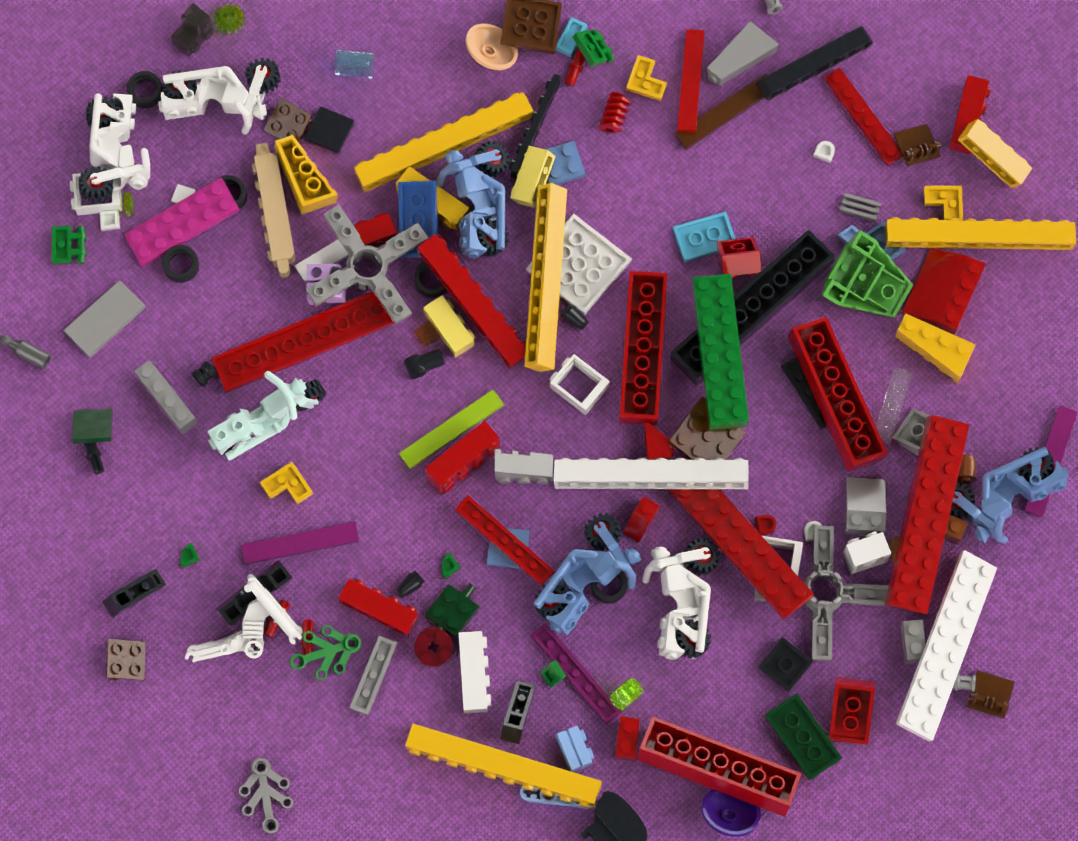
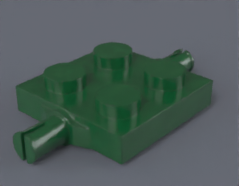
[425,583,480,638]

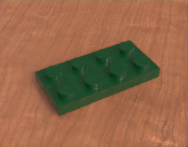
[764,693,842,781]

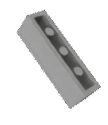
[134,360,198,435]

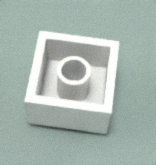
[843,532,891,575]

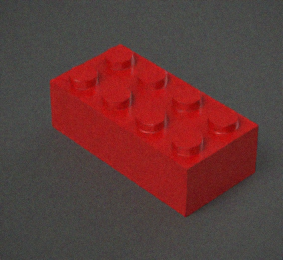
[425,421,500,495]

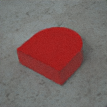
[755,515,777,536]

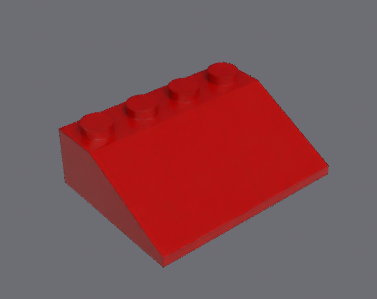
[901,248,986,335]

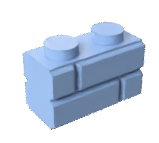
[556,726,594,772]

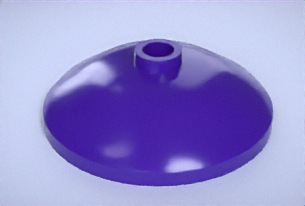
[701,789,761,837]

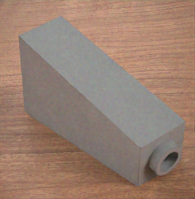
[706,21,779,86]

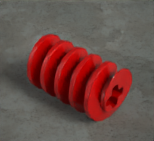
[598,92,631,134]

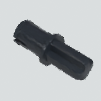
[83,443,104,475]

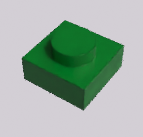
[540,660,566,688]

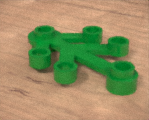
[289,625,361,680]

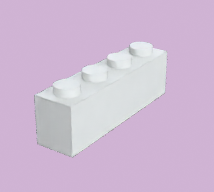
[459,631,491,714]

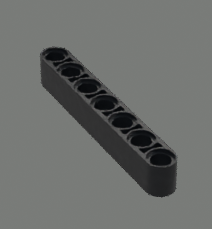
[756,26,873,100]

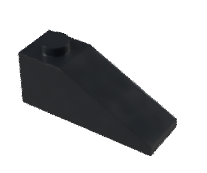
[102,569,166,618]
[500,680,536,744]

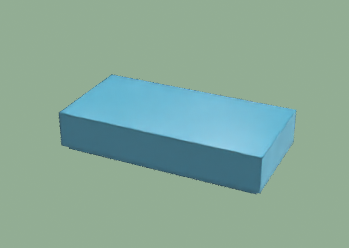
[556,17,588,57]

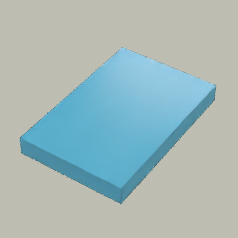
[672,211,736,263]

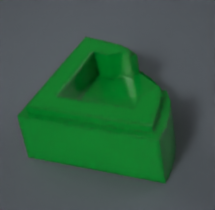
[180,542,200,569]
[441,552,461,580]

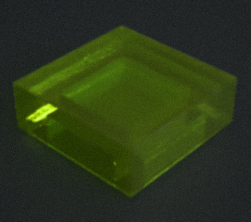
[123,192,134,216]

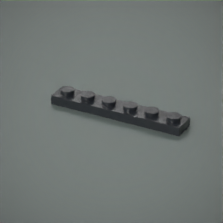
[509,74,561,179]

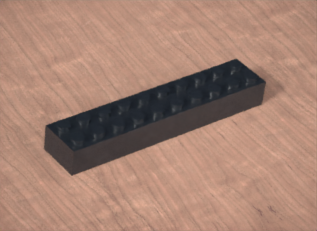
[670,229,835,385]

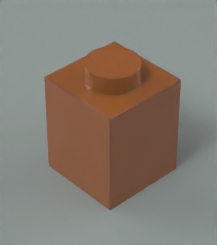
[944,515,968,545]

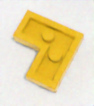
[626,55,667,101]
[923,186,963,220]
[260,462,313,505]

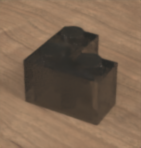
[170,3,214,57]

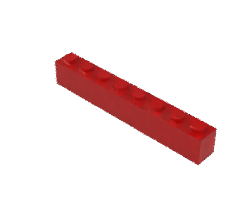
[417,234,526,369]

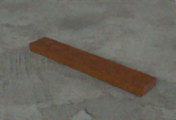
[675,74,767,150]

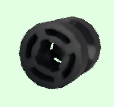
[191,361,218,387]

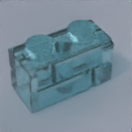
[334,50,375,78]

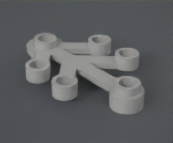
[239,758,294,834]

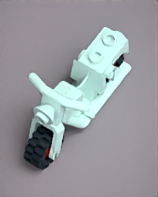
[208,371,327,461]

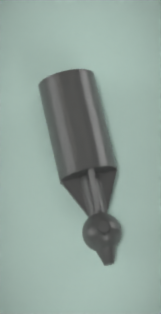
[0,335,52,369]

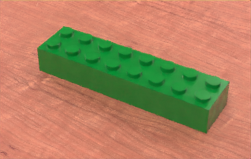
[692,274,749,431]

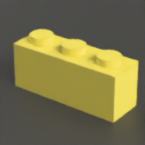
[510,146,556,208]
[423,295,475,358]

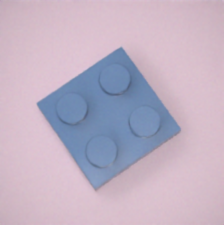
[546,141,586,185]

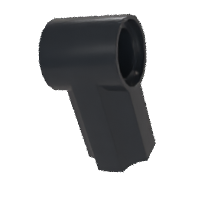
[403,348,445,379]

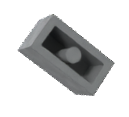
[900,619,926,664]

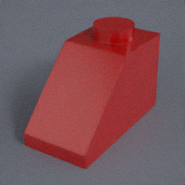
[644,422,674,460]
[623,496,660,543]

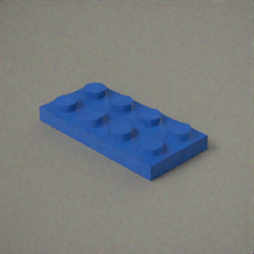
[398,181,438,258]

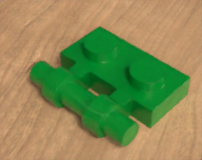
[572,29,615,67]
[52,226,87,265]

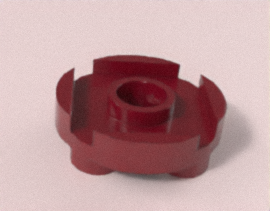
[414,627,453,667]

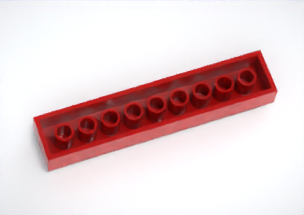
[884,415,970,615]

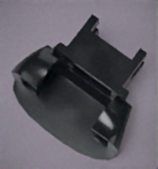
[581,791,648,841]

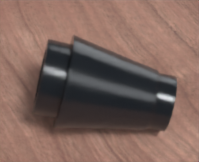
[560,304,589,330]
[396,570,425,598]

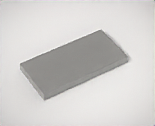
[64,280,146,358]

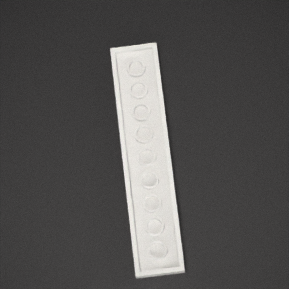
[896,550,997,742]

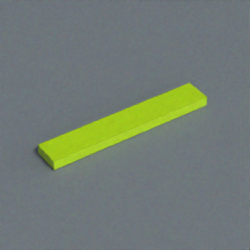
[399,390,504,470]

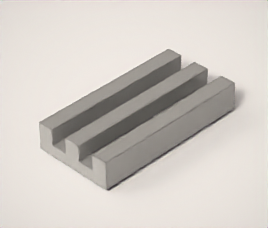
[839,193,881,222]

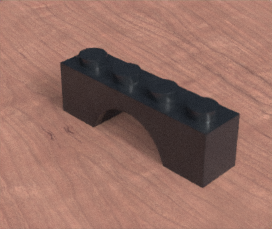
[216,560,293,626]

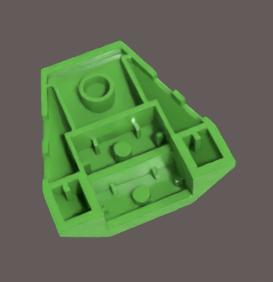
[822,230,913,318]

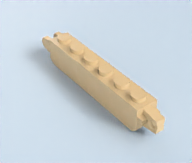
[252,143,296,279]

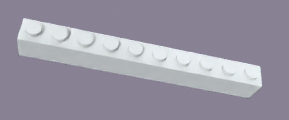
[554,458,749,489]

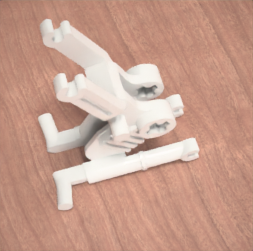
[185,574,303,662]

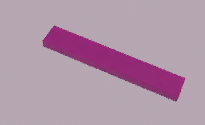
[1024,406,1078,518]
[241,522,359,565]
[531,623,621,725]

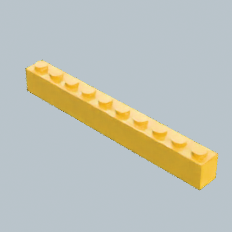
[354,92,533,193]
[524,183,567,372]
[884,217,1076,250]
[405,723,602,808]

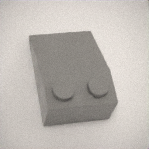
[892,408,930,456]
[844,477,886,536]

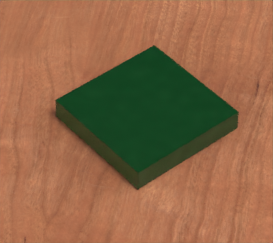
[72,408,113,444]

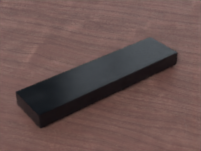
[781,357,827,430]

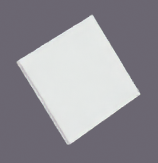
[526,214,632,316]

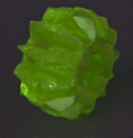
[214,2,246,35]
[610,678,644,710]

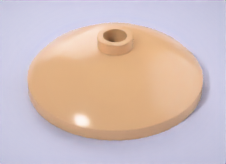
[465,24,518,70]

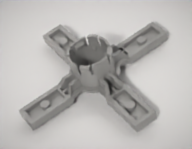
[306,205,428,325]
[754,525,889,661]

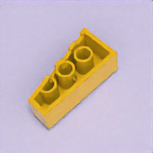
[274,135,338,215]
[895,313,976,384]

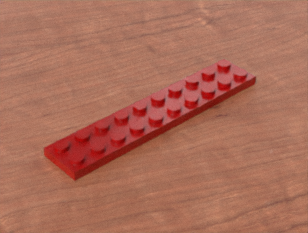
[211,291,394,393]
[667,458,814,620]

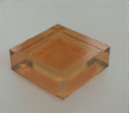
[414,321,441,347]

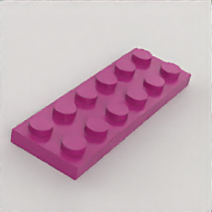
[124,178,240,267]

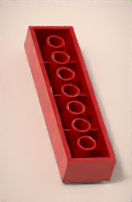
[619,271,668,425]
[787,316,888,472]
[636,716,802,817]

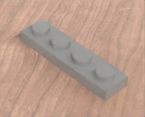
[350,636,397,716]

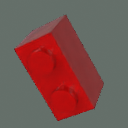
[354,213,397,247]
[615,716,640,762]

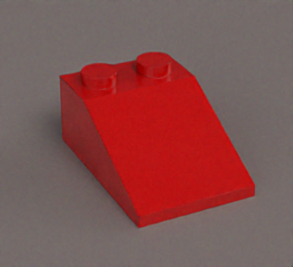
[829,677,875,745]

